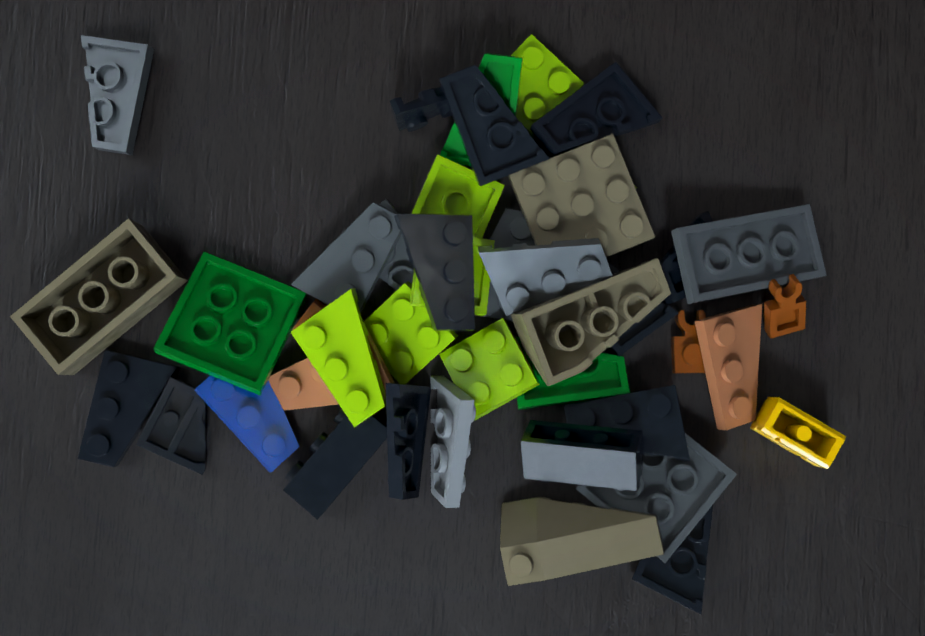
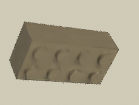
[10,218,188,375]

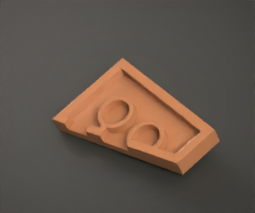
[695,304,762,430]
[268,329,395,411]

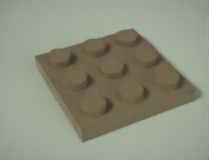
[508,134,655,258]

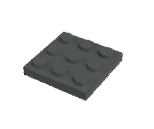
[576,433,737,563]

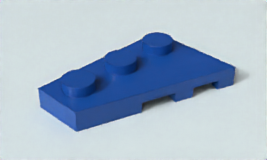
[195,375,299,473]

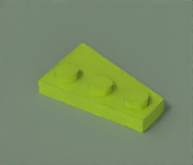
[291,288,386,427]

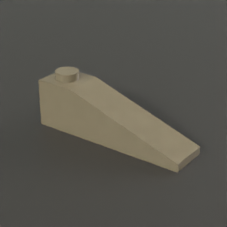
[511,258,671,386]
[500,496,665,586]

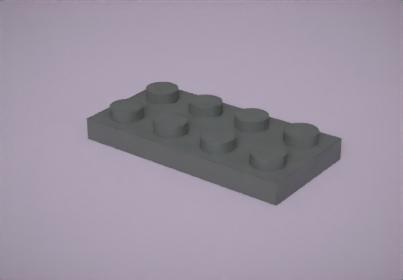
[671,204,827,304]

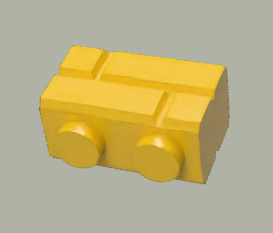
[750,397,846,469]

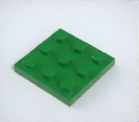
[153,252,307,396]

